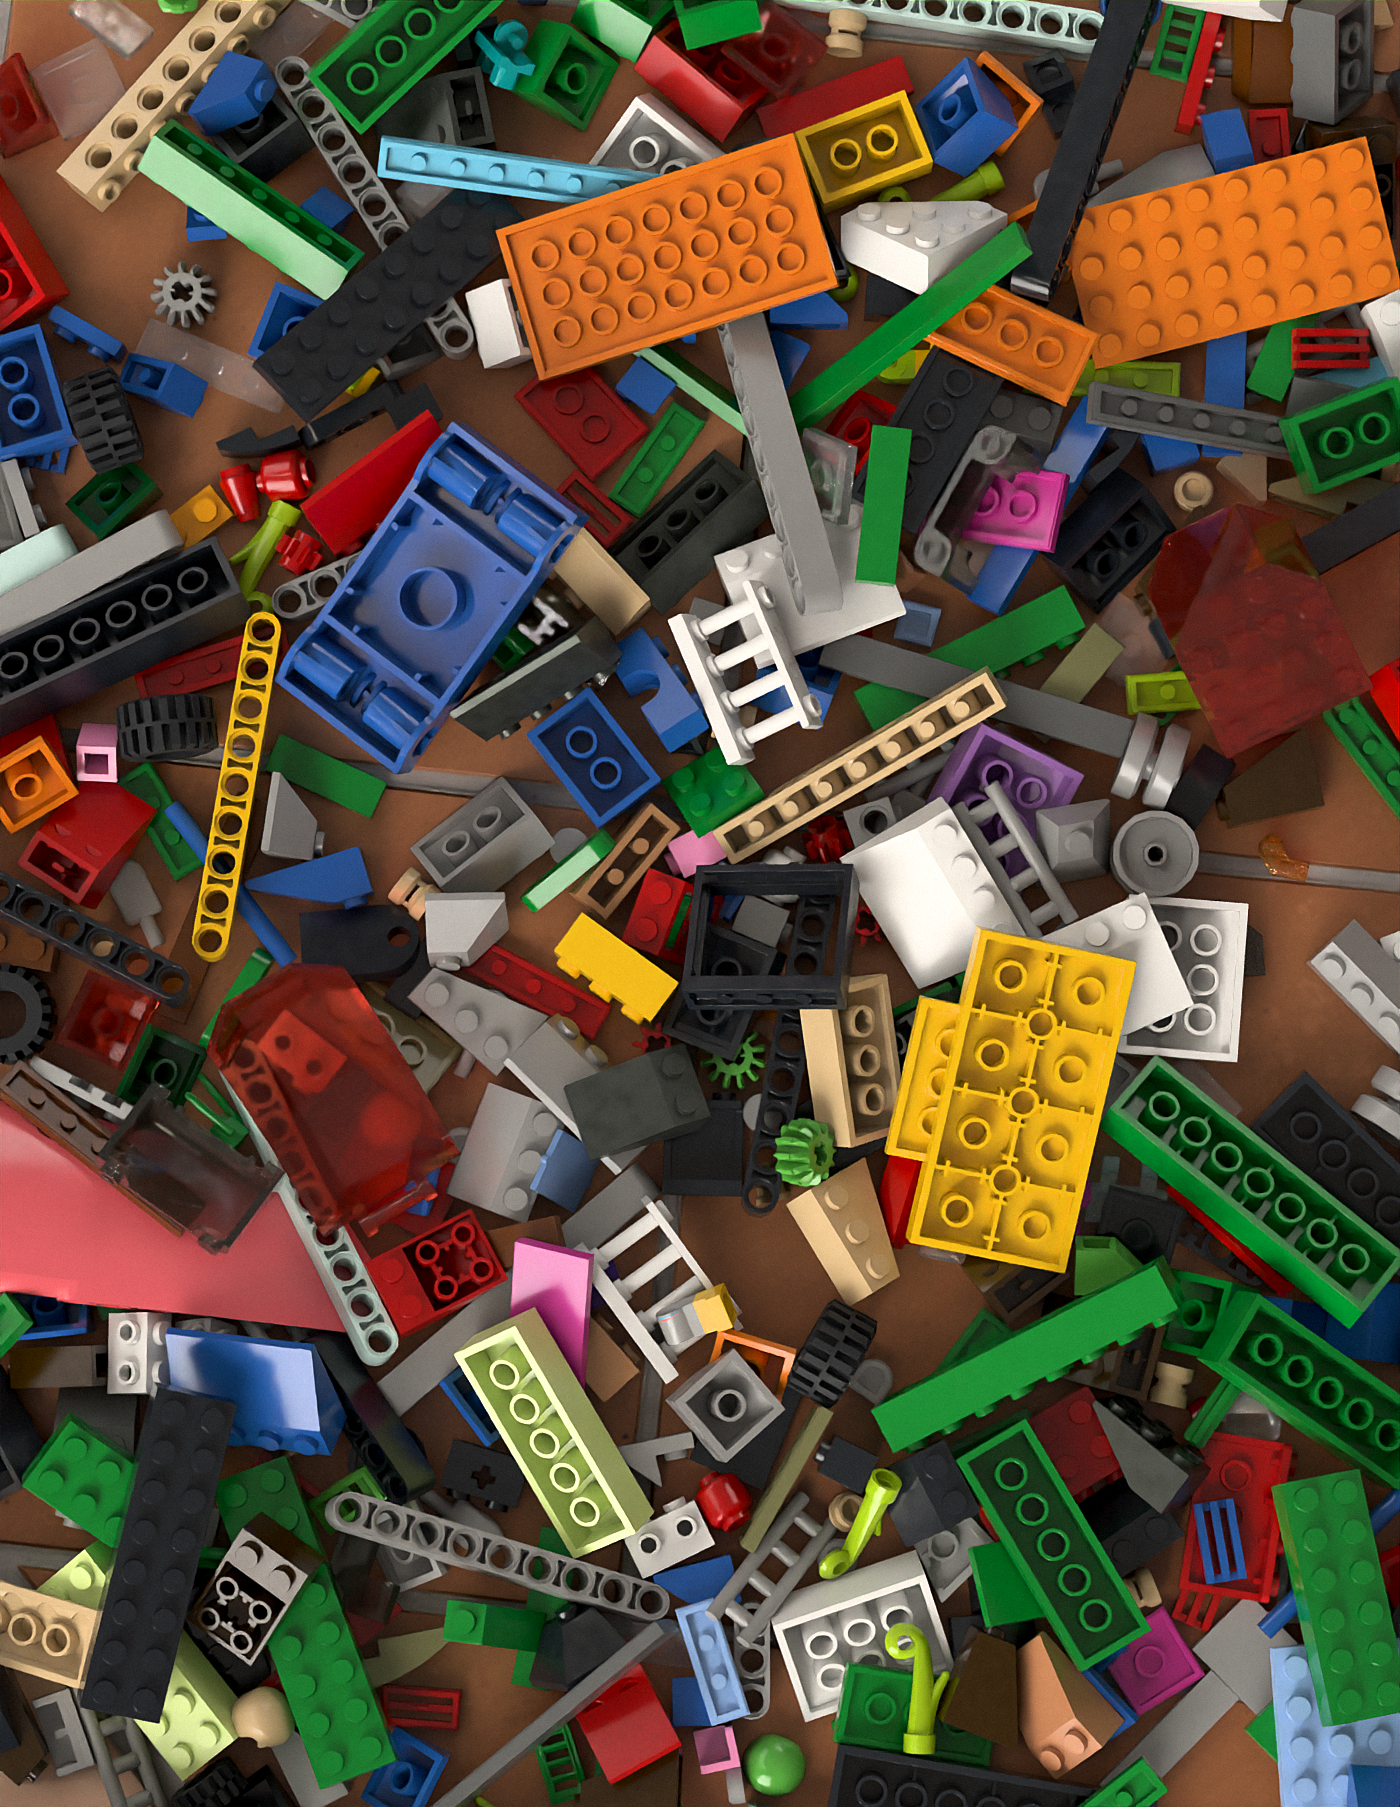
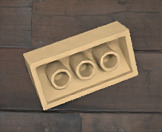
[548,527,651,641]
[799,973,901,1148]

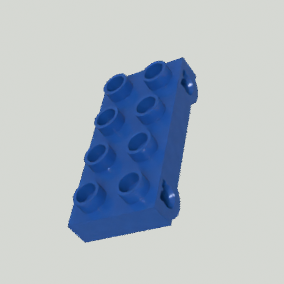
[273,421,590,774]

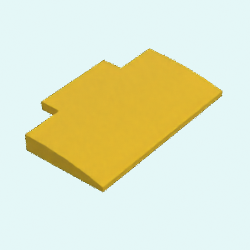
[884,926,1137,1274]

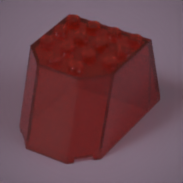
[1147,501,1375,763]

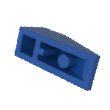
[245,846,375,910]

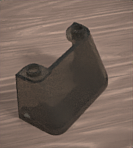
[909,426,1047,597]
[96,1081,285,1255]

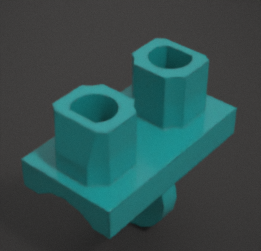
[474,19,536,90]

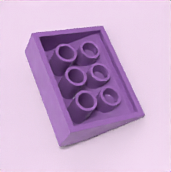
[923,720,1084,895]

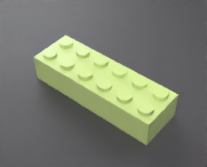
[454,1307,654,1559]
[37,1539,239,1782]

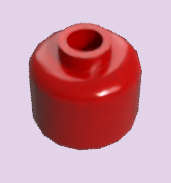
[255,449,317,502]
[694,1471,753,1533]

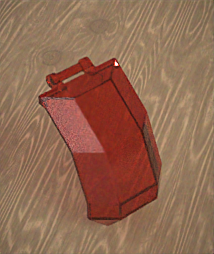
[206,963,461,1238]

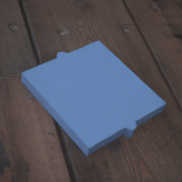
[530,1129,600,1213]

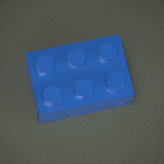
[0,324,80,463]
[526,687,662,830]

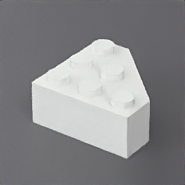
[841,201,1008,295]

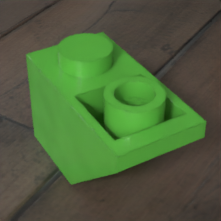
[1074,1236,1143,1296]

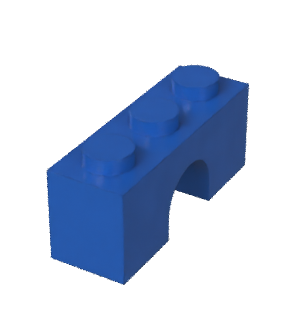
[613,627,709,753]

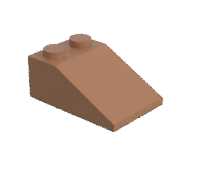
[1016,1631,1125,1780]

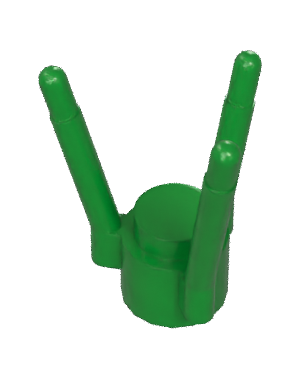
[151,1073,250,1155]

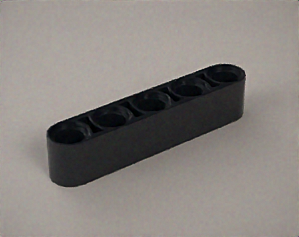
[299,1330,436,1506]

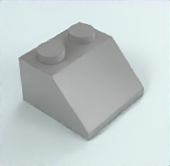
[665,1348,785,1463]

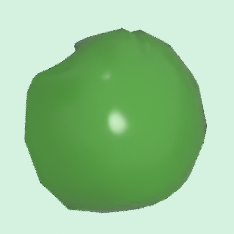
[742,1733,807,1797]

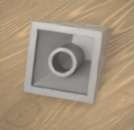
[261,772,326,862]
[1035,798,1110,887]
[425,892,510,971]

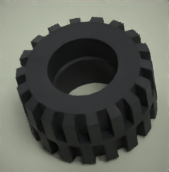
[63,365,144,474]
[115,693,219,762]
[0,964,58,1065]
[787,1298,877,1409]

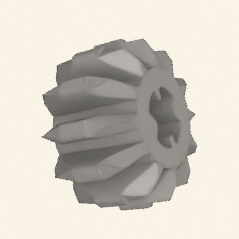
[150,262,218,330]

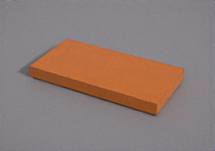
[923,284,1101,407]

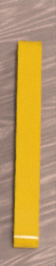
[192,612,282,962]

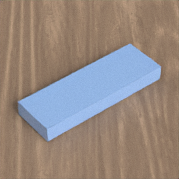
[675,1597,750,1726]

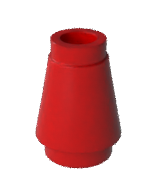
[218,463,261,523]

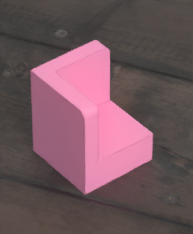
[693,1722,741,1774]

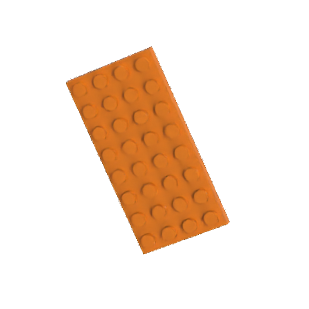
[496,133,840,382]
[1069,136,1400,369]

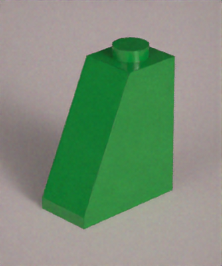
[442,1600,547,1652]

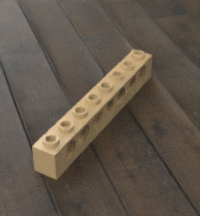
[56,0,291,213]
[712,665,1008,865]

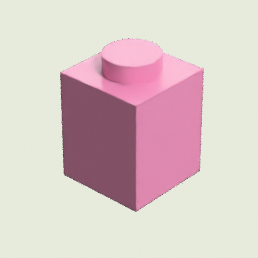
[76,723,123,782]
[663,830,727,881]

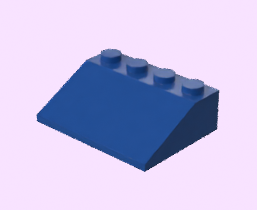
[165,1327,347,1456]

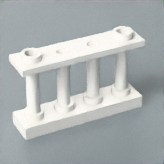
[668,580,823,765]
[573,1195,743,1384]

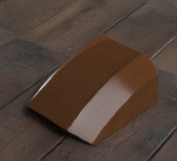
[1230,3,1298,103]

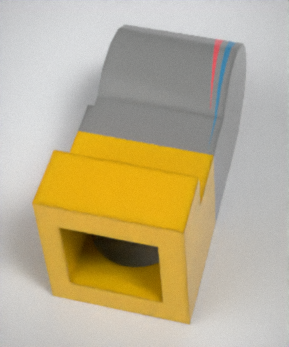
[656,1283,738,1345]

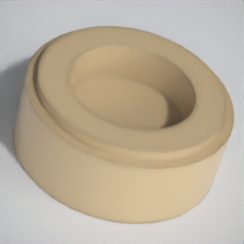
[1173,471,1214,512]

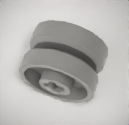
[1110,711,1192,811]
[1109,810,1199,897]
[1350,1065,1400,1150]

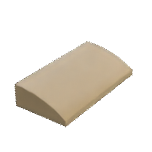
[0,1579,98,1689]

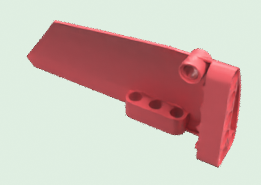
[0,1098,371,1333]

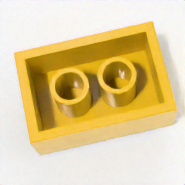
[795,90,933,214]
[554,912,679,1026]

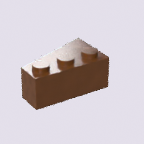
[0,894,70,975]

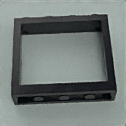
[681,861,860,1010]

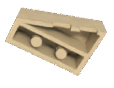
[786,1157,900,1306]

